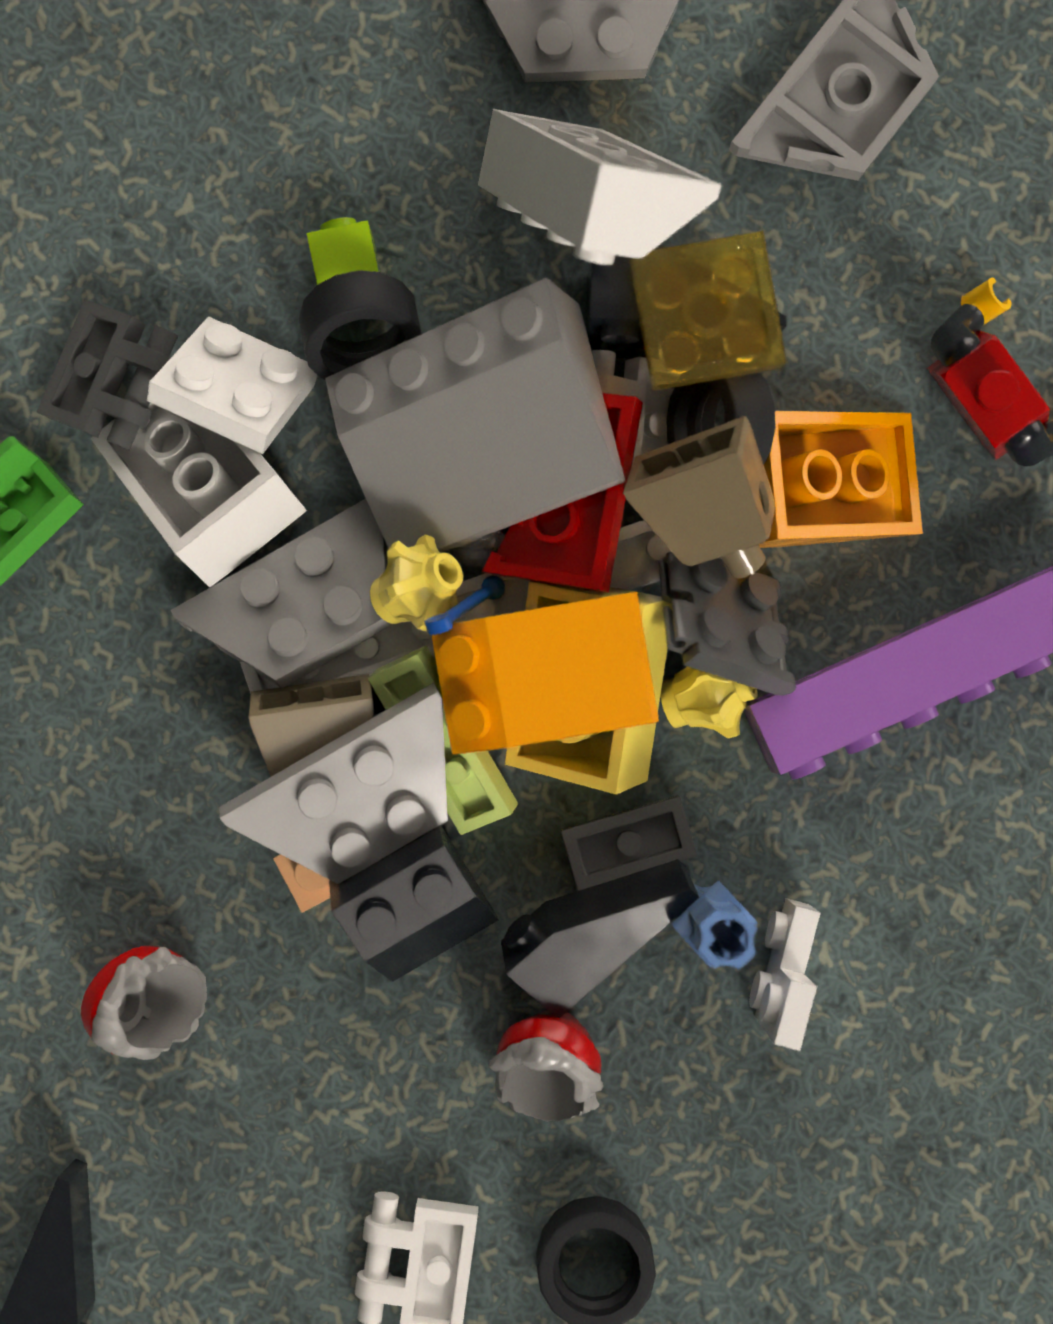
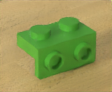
[0,436,84,586]

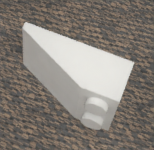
[90,403,307,587]

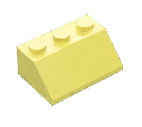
[505,581,672,795]

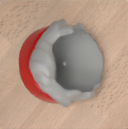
[81,946,207,1060]
[489,1010,604,1122]

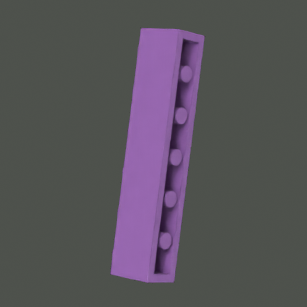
[743,566,1053,780]

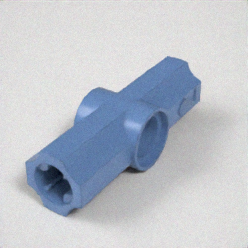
[671,880,758,969]

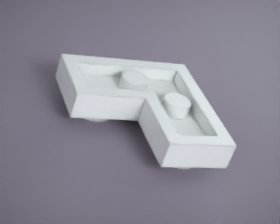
[749,898,820,1051]

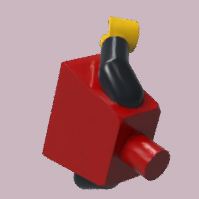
[926,277,1053,466]

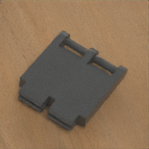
[658,552,796,696]

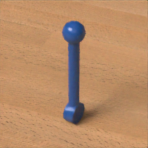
[424,575,506,635]

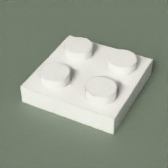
[147,316,317,454]

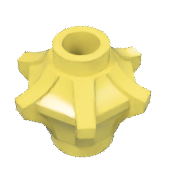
[370,534,464,631]
[660,666,758,738]

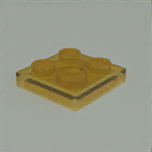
[629,231,787,391]

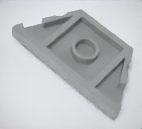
[483,0,679,82]
[728,0,939,181]
[171,499,391,688]
[219,683,448,884]

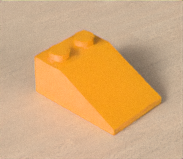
[759,411,923,548]
[431,591,659,755]

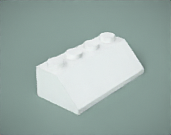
[478,109,721,265]

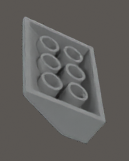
[325,278,625,553]

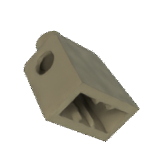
[623,416,775,578]
[249,674,373,777]

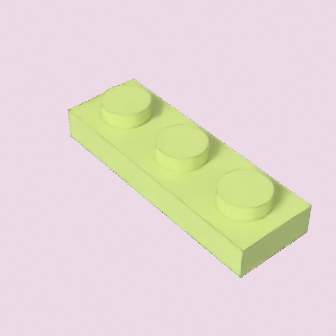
[367,646,518,835]

